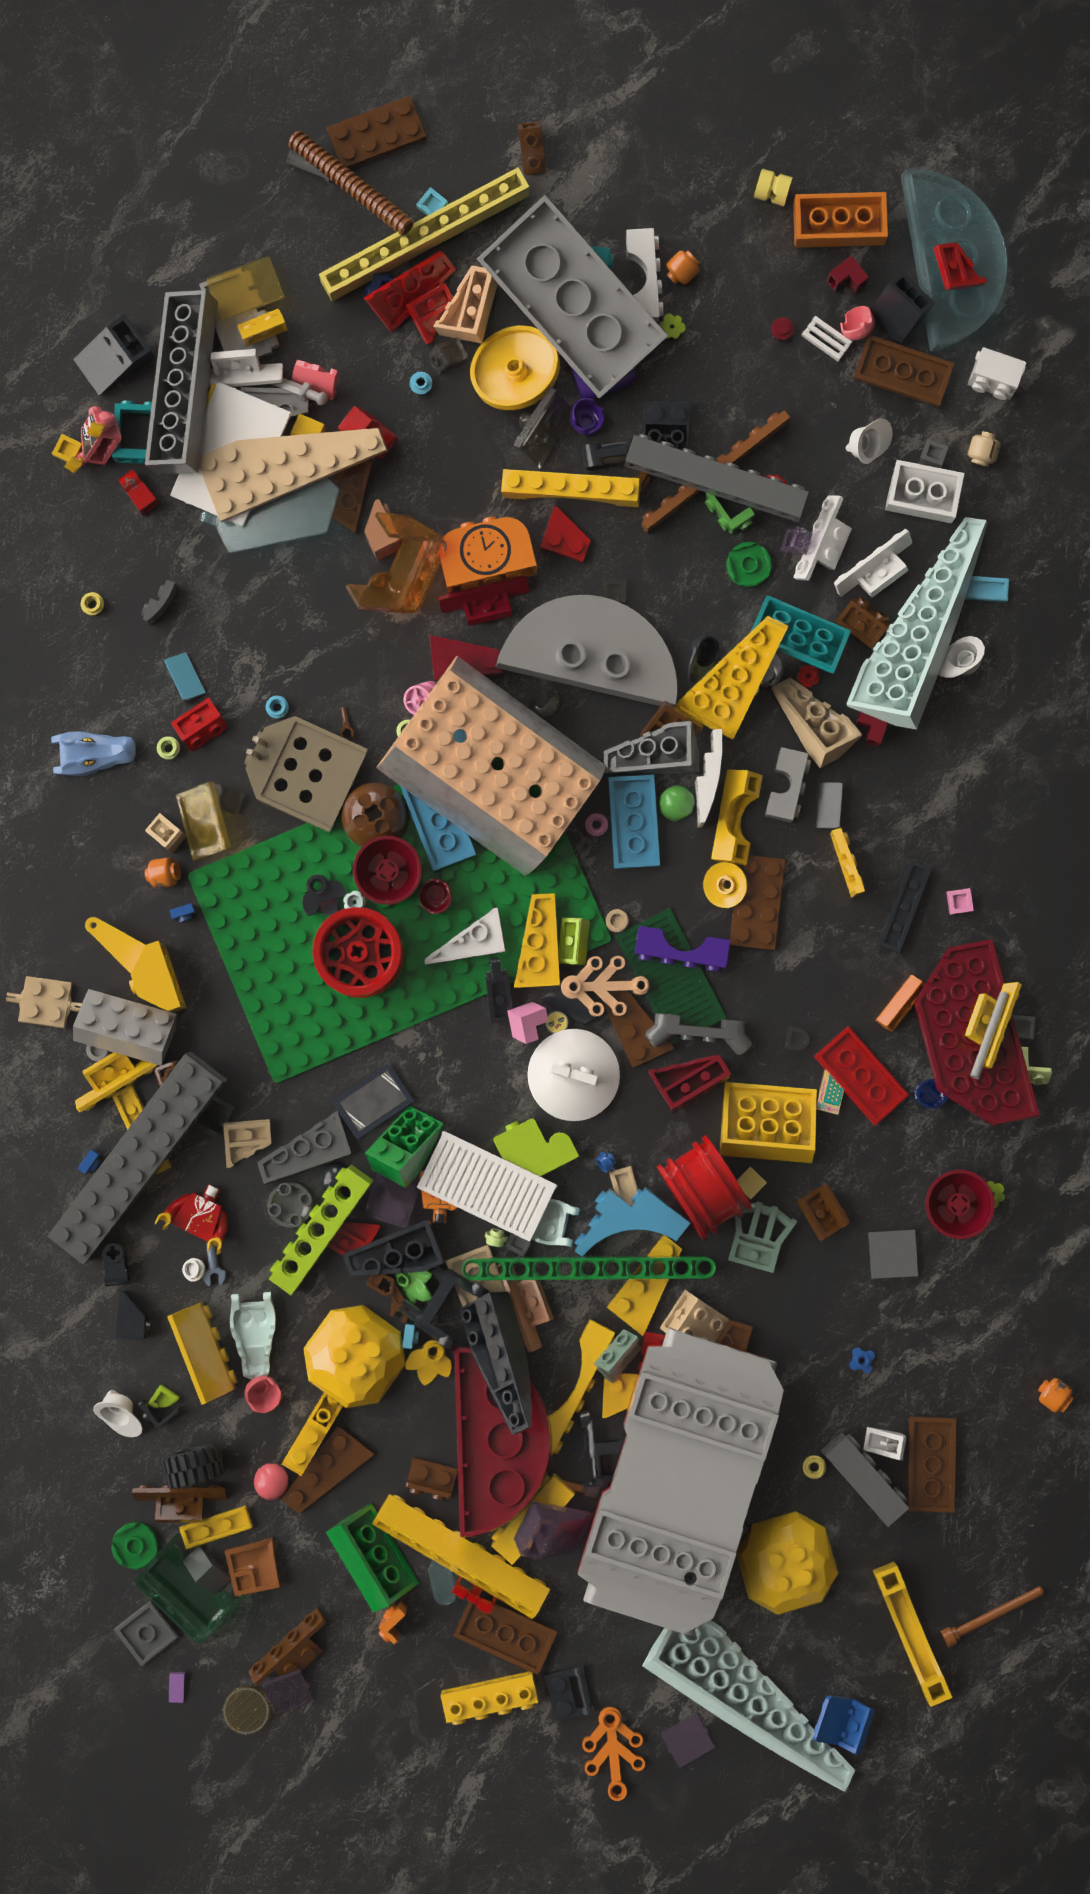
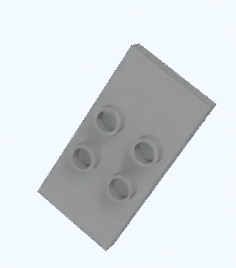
[477,195,668,398]

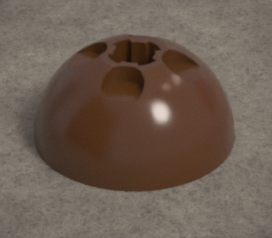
[341,783,409,847]

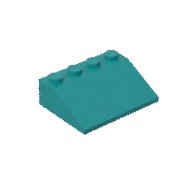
[751,595,851,674]

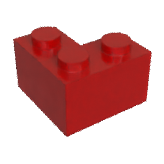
[338,406,398,459]

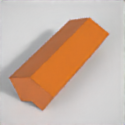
[875,975,925,1032]

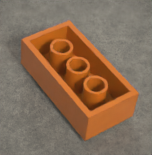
[793,192,888,248]

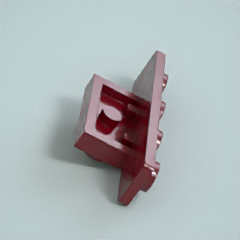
[438,576,530,626]

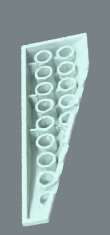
[847,517,987,730]
[642,1620,855,1791]

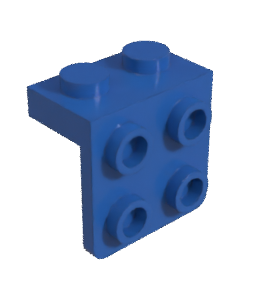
[813,1695,875,1755]

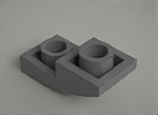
[141,580,178,625]

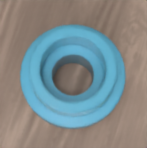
[410,372,432,395]
[266,696,289,719]

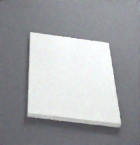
[170,382,292,527]

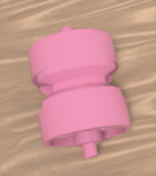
[404,681,437,714]

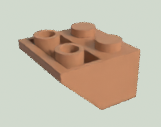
[364,499,403,561]

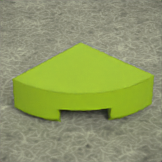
[148,1384,180,1408]

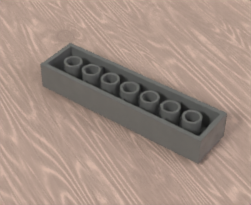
[145,290,218,475]

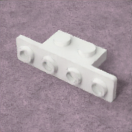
[208,349,283,389]
[794,496,852,581]
[834,529,912,597]

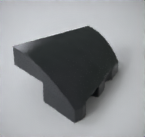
[541,974,600,1025]

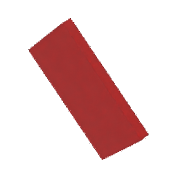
[814,1026,909,1126]

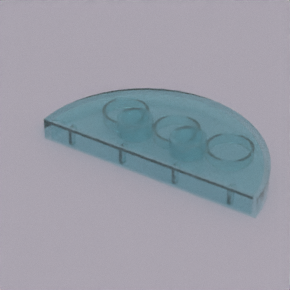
[901,169,1007,351]

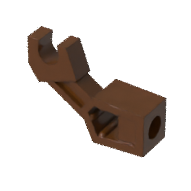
[366,1274,409,1323]

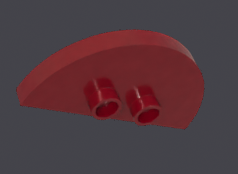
[454,1348,552,1538]

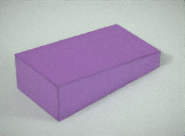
[169,1672,185,1703]

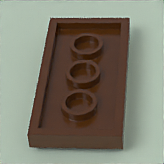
[326,95,426,169]
[853,335,954,408]
[730,855,785,951]
[907,1416,957,1513]
[453,1595,557,1675]

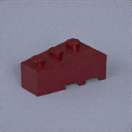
[429,635,503,683]

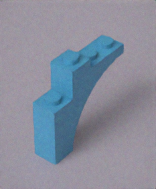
[574,1187,690,1257]

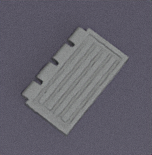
[199,269,280,359]

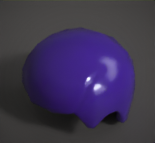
[570,398,604,435]

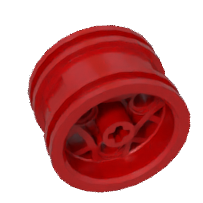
[312,907,404,998]
[656,1135,753,1241]

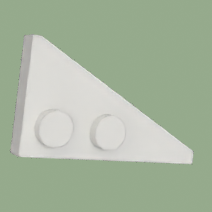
[425,908,505,965]

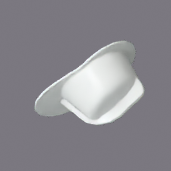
[845,419,893,464]
[938,636,985,678]
[93,1390,143,1437]

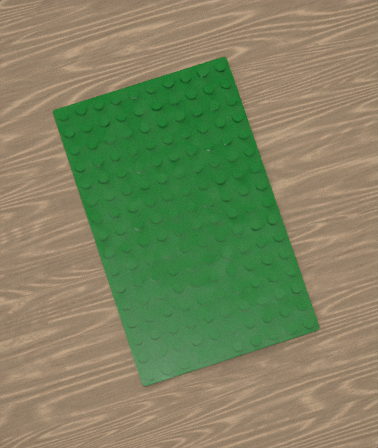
[188,757,611,1083]

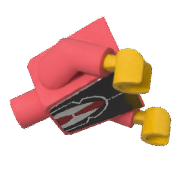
[65,406,122,473]

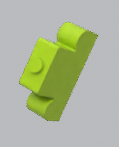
[494,1119,579,1176]

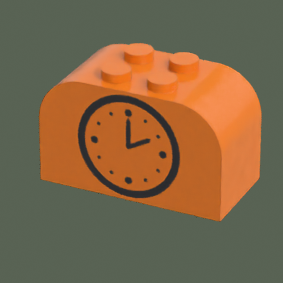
[439,516,537,593]

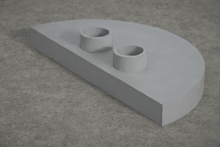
[495,595,677,706]

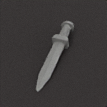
[272,378,328,405]

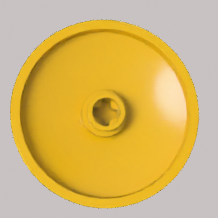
[470,326,560,410]

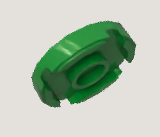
[726,542,772,588]
[111,1522,159,1570]

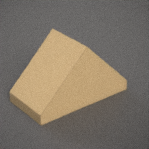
[145,813,187,853]

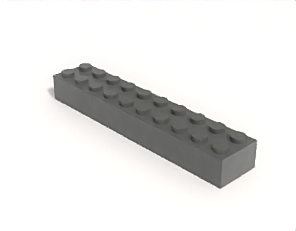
[47,1052,227,1265]

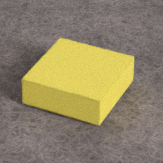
[737,1167,767,1199]

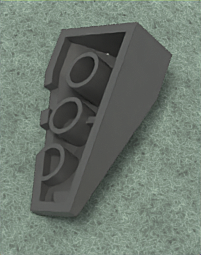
[604,721,699,774]

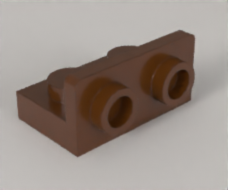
[836,596,891,649]
[405,1457,458,1501]

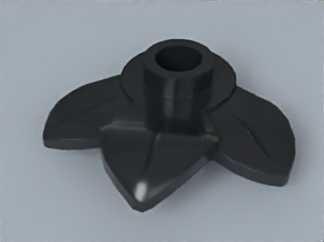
[302,874,346,916]

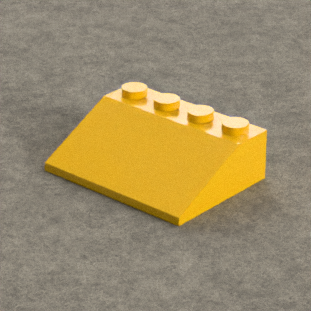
[720,1082,817,1163]
[167,1302,238,1405]

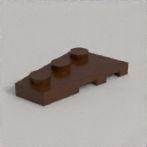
[316,460,371,533]

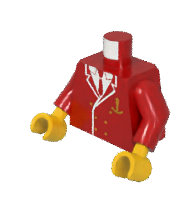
[155,1184,228,1254]

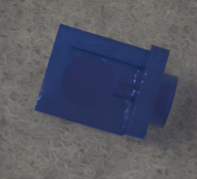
[364,272,394,305]

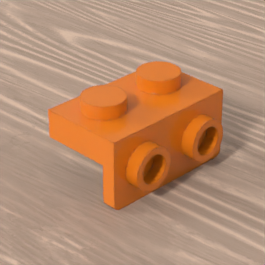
[378,1600,408,1645]

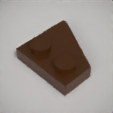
[640,701,703,737]

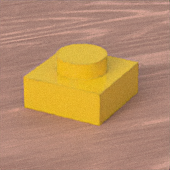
[52,434,82,462]

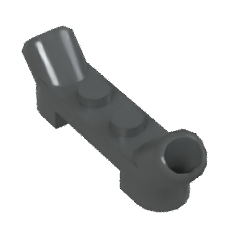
[645,1013,752,1055]

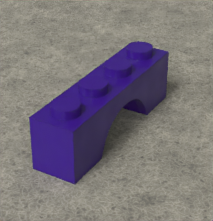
[634,926,730,972]

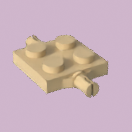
[6,976,82,1029]

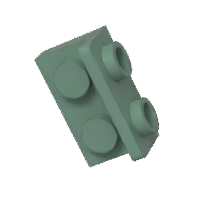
[594,1329,642,1383]

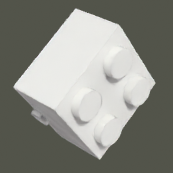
[967,347,1026,400]

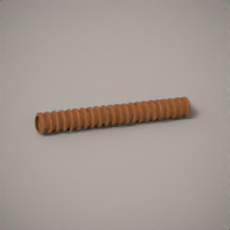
[288,130,414,236]

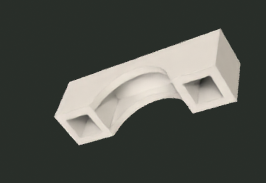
[626,228,663,322]

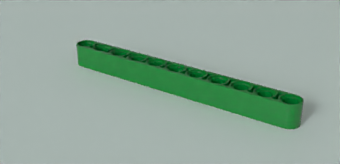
[462,1256,716,1280]

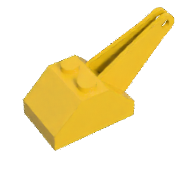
[85,917,186,1013]

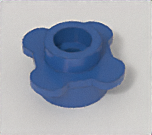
[849,1348,875,1373]

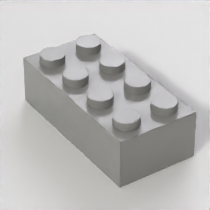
[73,989,177,1066]

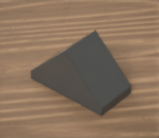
[183,1545,231,1595]

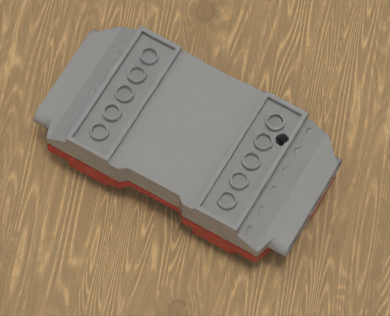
[578,1328,784,1636]

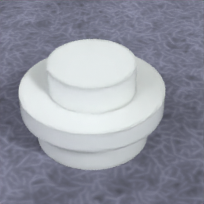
[182,1258,205,1281]

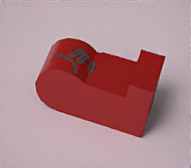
[118,469,159,516]

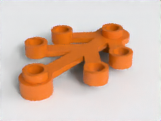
[582,1707,645,1801]

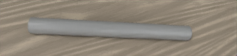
[970,991,1009,1079]

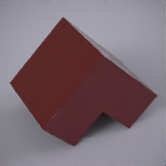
[826,256,869,294]
[855,712,888,747]

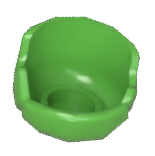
[658,785,695,822]

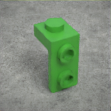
[705,493,755,534]

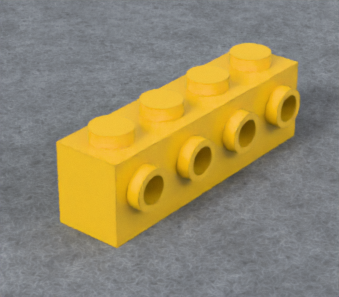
[441,1671,538,1725]

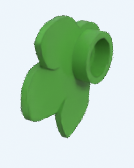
[395,1270,433,1305]

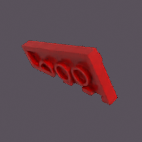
[364,251,456,332]

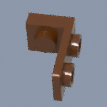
[517,121,546,175]

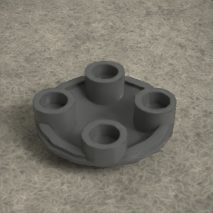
[267,1182,313,1228]

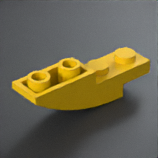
[282,1393,343,1476]

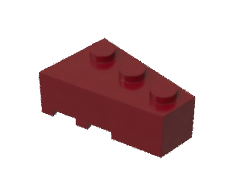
[648,1054,732,1113]

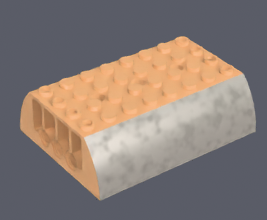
[376,656,605,876]

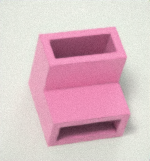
[507,1002,548,1044]

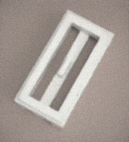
[802,316,852,361]

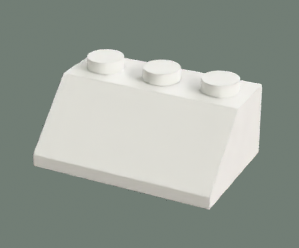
[885,460,964,523]

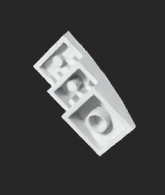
[695,729,722,828]

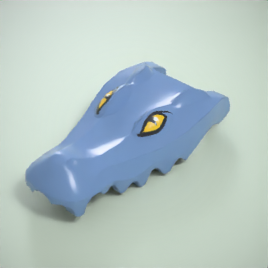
[51,731,136,776]

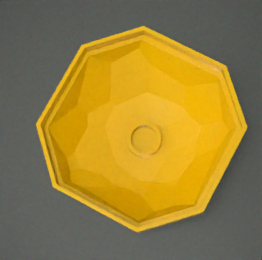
[303,1305,406,1408]
[736,1511,838,1615]

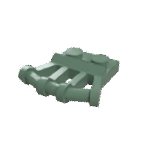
[728,1201,797,1273]

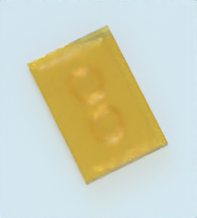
[176,782,231,861]

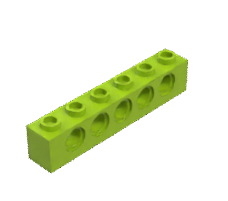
[269,1164,374,1295]

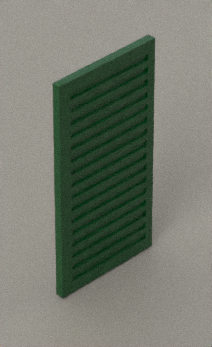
[615,908,727,1045]

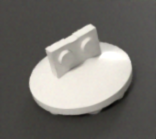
[528,1029,620,1121]

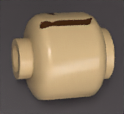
[968,431,1001,467]

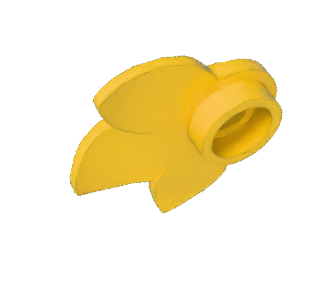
[405,1340,452,1385]

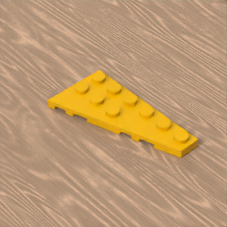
[675,616,788,739]

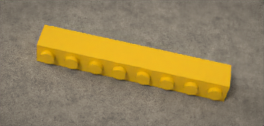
[372,1494,550,1619]

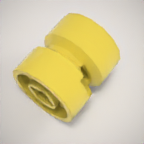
[754,169,793,207]

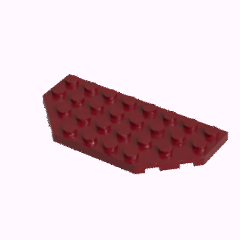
[914,939,1040,1126]

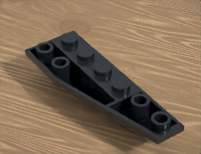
[459,1291,531,1435]

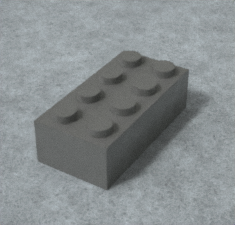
[821,1432,909,1527]

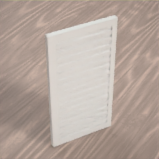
[417,1131,557,1241]

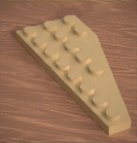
[199,428,388,523]

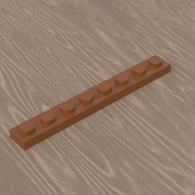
[641,410,790,533]

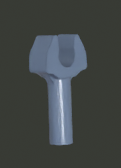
[203,1243,227,1286]

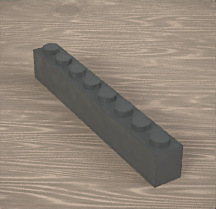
[625,434,809,522]

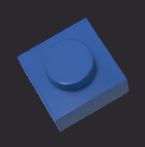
[169,903,197,923]
[77,1149,102,1174]

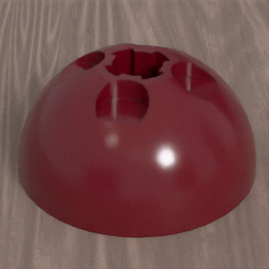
[353,836,422,904]
[925,1170,995,1239]

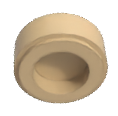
[606,909,629,933]

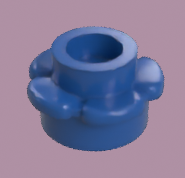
[595,1152,616,1173]

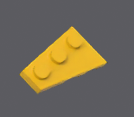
[830,828,865,898]

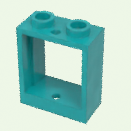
[112,401,152,464]

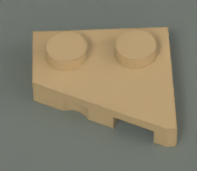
[223,1119,271,1168]

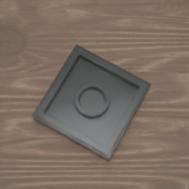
[868,1229,918,1279]
[113,1599,179,1666]

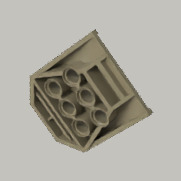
[244,716,368,833]

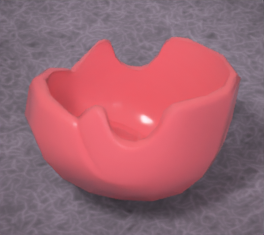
[840,306,875,341]
[244,1375,281,1413]
[254,1464,289,1500]

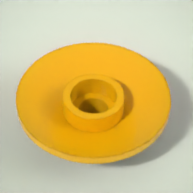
[703,862,747,908]

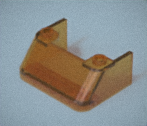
[346,512,447,614]

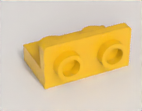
[238,309,288,347]

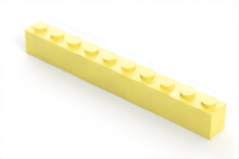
[319,167,529,301]

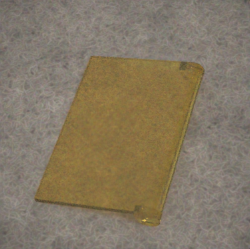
[206,256,285,321]

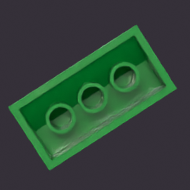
[326,1503,419,1613]

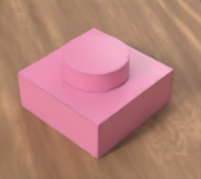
[946,888,974,915]

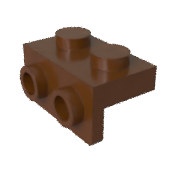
[796,1184,850,1241]

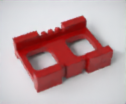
[451,1576,497,1615]

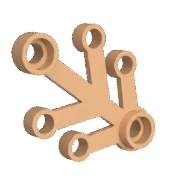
[561,956,649,1016]

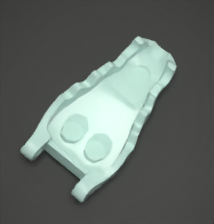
[531,1199,580,1247]
[230,1292,276,1379]

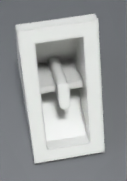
[863,1427,906,1460]

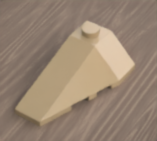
[772,678,862,768]

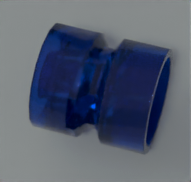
[914,1079,947,1109]

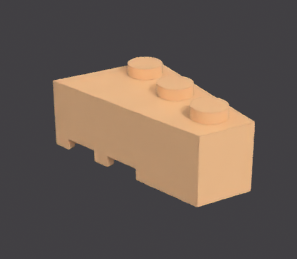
[434,266,498,343]

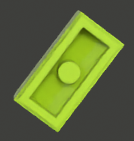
[558,918,590,966]

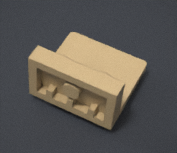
[660,1290,729,1342]

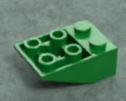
[365,1106,444,1188]

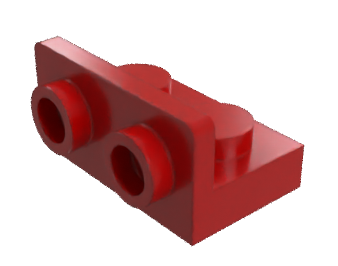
[171,698,228,752]

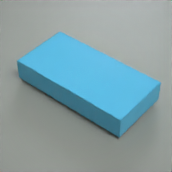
[965,576,1009,603]

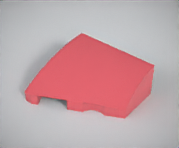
[292,360,339,401]

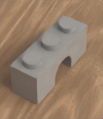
[765,747,811,823]

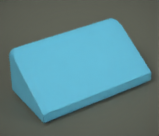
[164,652,206,703]

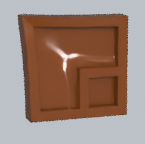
[225,1537,281,1596]

